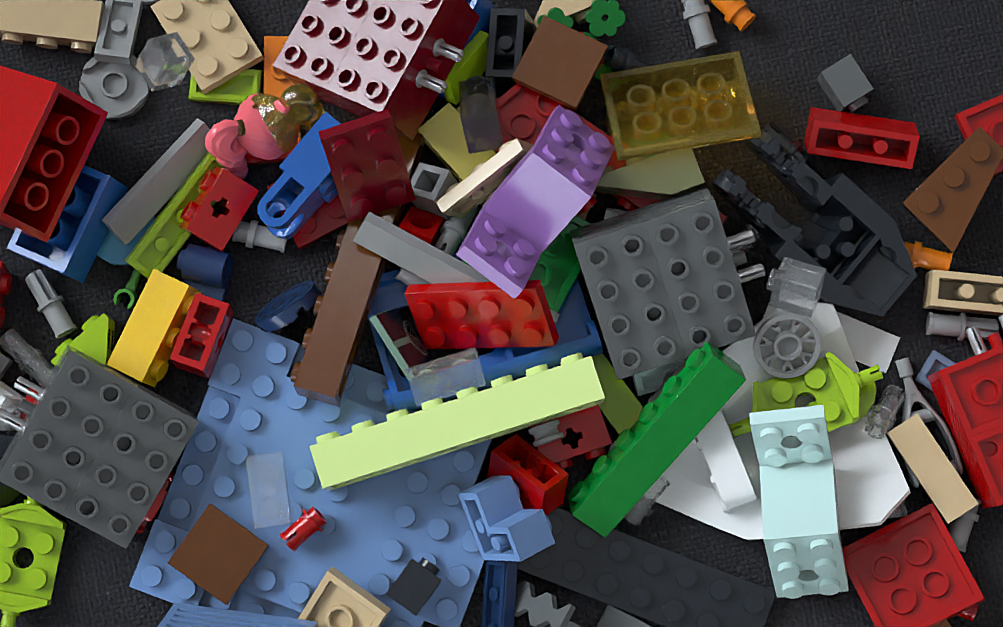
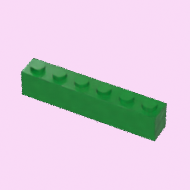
[568,341,746,538]

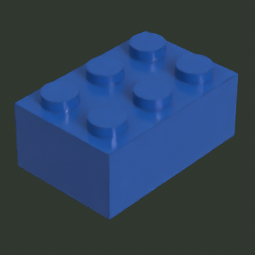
[7,165,128,283]

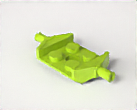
[728,352,883,439]
[0,496,67,627]

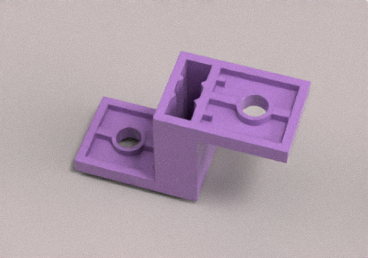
[456,105,615,299]

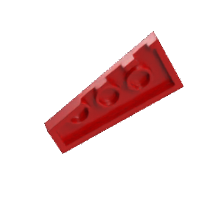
[471,31,605,153]

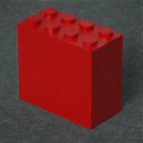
[0,66,108,243]

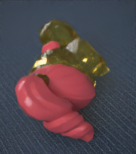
[205,84,326,180]

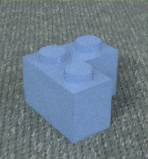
[458,476,555,561]

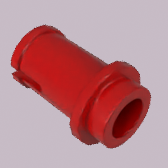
[279,506,327,552]

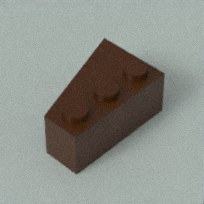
[903,127,1003,254]

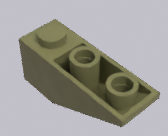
[594,141,705,200]

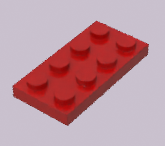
[404,280,559,349]

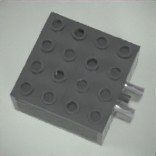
[570,187,765,380]
[0,344,199,549]

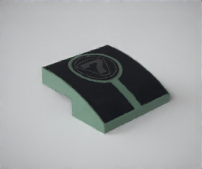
[370,308,439,381]

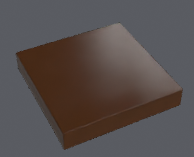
[512,16,608,111]
[168,504,270,605]

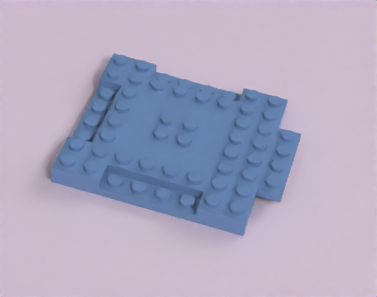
[129,318,492,627]

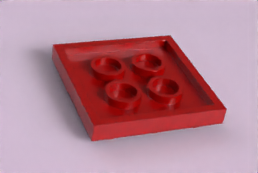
[842,503,985,627]

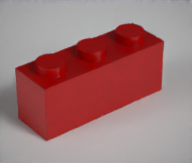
[804,107,920,169]

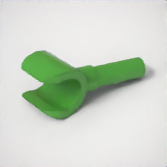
[113,269,141,309]

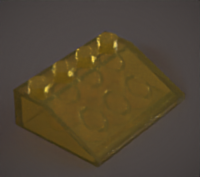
[600,51,761,161]

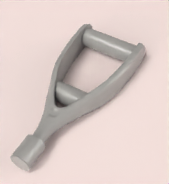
[895,357,963,488]

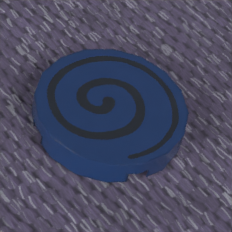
[254,280,321,332]

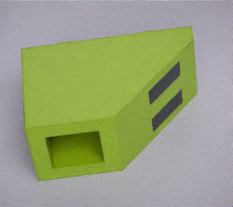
[51,313,115,368]

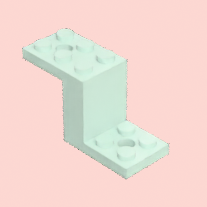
[749,405,849,599]

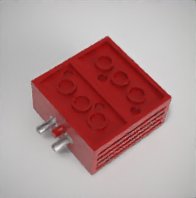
[927,314,1003,508]

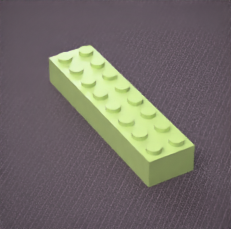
[309,353,605,491]

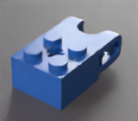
[257,112,341,239]

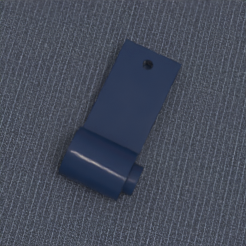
[177,244,233,302]

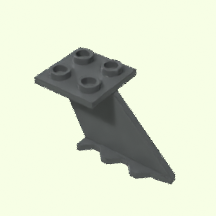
[514,580,651,627]

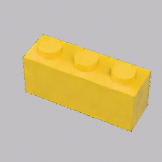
[106,269,202,387]

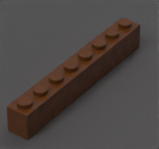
[291,133,425,407]

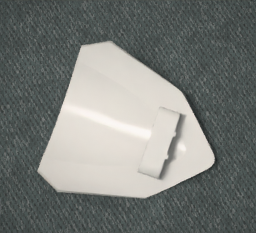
[644,300,911,541]

